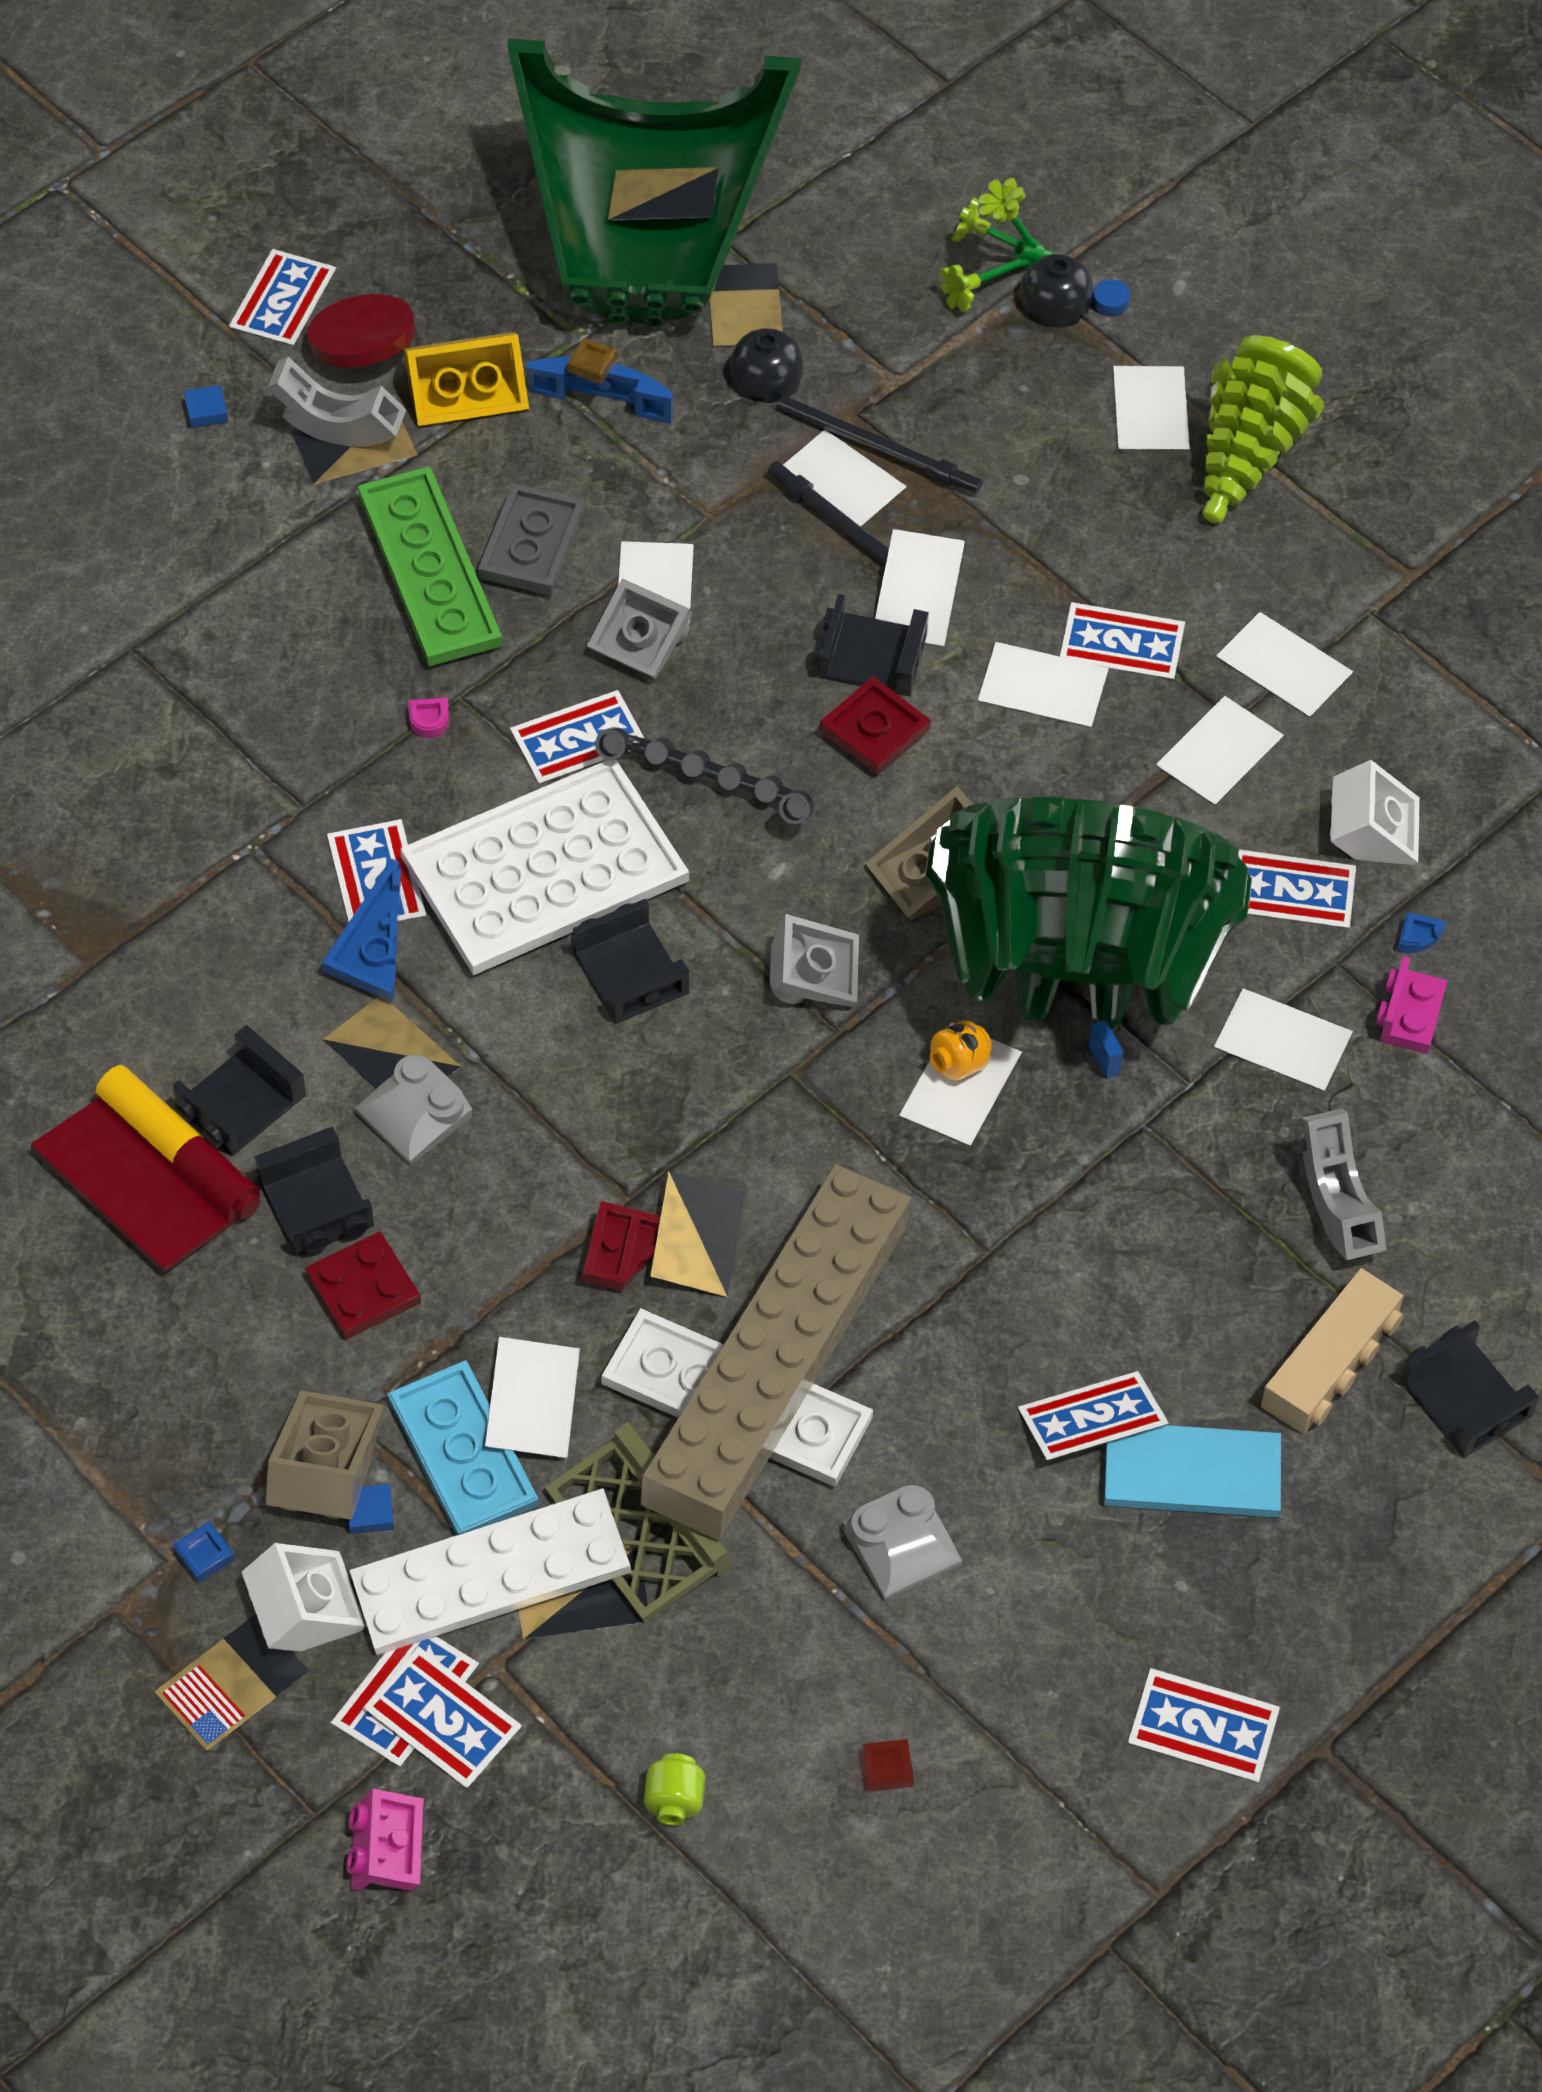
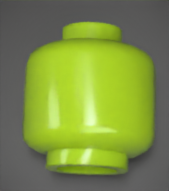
[643,1753,706,1826]

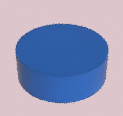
[1093,279,1130,316]

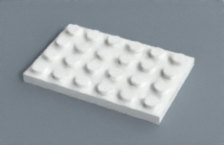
[400,760,689,975]

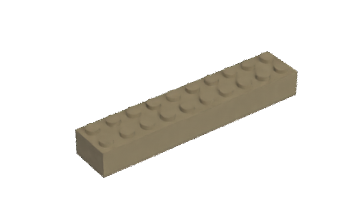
[640,1164,912,1541]

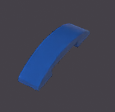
[527,357,673,424]

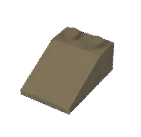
[865,786,974,921]
[266,1390,385,1520]

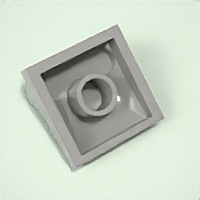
[587,578,693,679]
[770,914,859,1007]
[355,1055,473,1166]
[843,1485,962,1601]

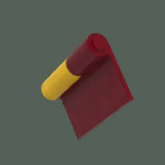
[31,1065,261,1273]

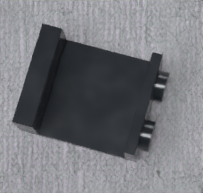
[814,594,929,697]
[572,899,689,1024]
[173,1025,306,1157]
[254,1126,374,1257]
[1401,1320,1539,1458]

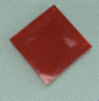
[862,1739,914,1792]

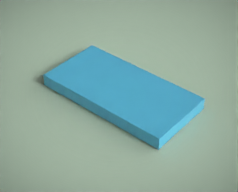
[387,1360,539,1535]
[1104,1425,1281,1518]

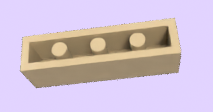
[1261,1268,1404,1435]

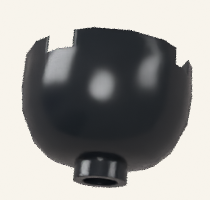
[1019,254,1093,328]
[730,328,803,403]

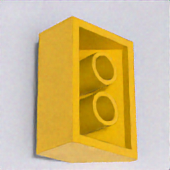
[403,332,529,426]

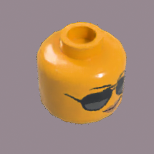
[930,1020,992,1081]

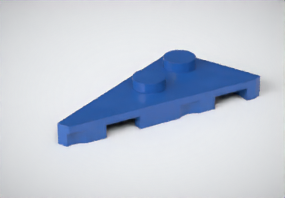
[322,859,401,1002]

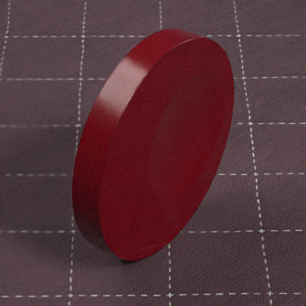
[307,294,416,367]

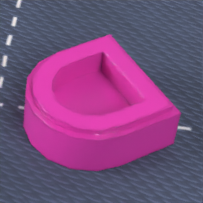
[408,698,449,739]

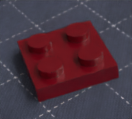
[819,676,931,775]
[305,1231,421,1340]

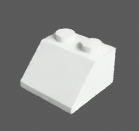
[1330,760,1420,865]
[242,1543,367,1651]

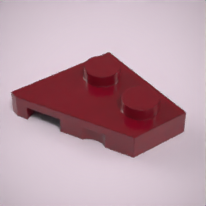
[581,1201,661,1291]

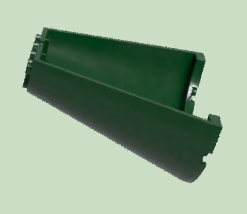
[507,38,802,327]

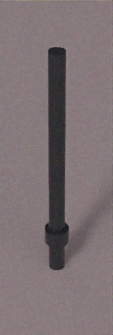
[777,395,983,494]
[768,461,889,566]

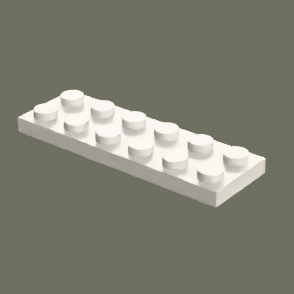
[601,1308,873,1487]
[350,1489,631,1655]

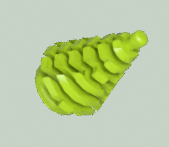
[1202,335,1325,523]

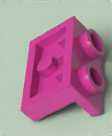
[1376,956,1448,1054]
[347,1789,424,1891]

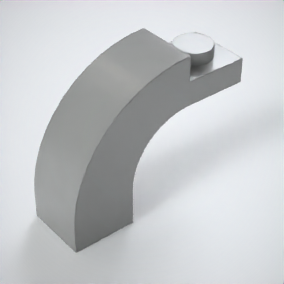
[267,357,406,447]
[1302,1108,1387,1260]

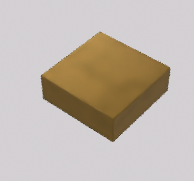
[567,337,617,384]

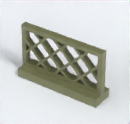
[545,1422,733,1623]

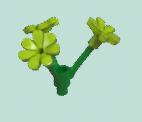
[940,178,1054,312]

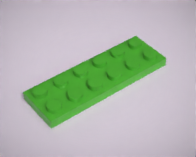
[358,466,503,666]

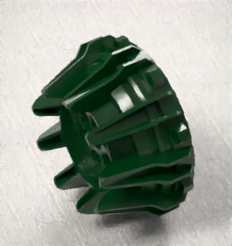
[925,797,1252,1029]

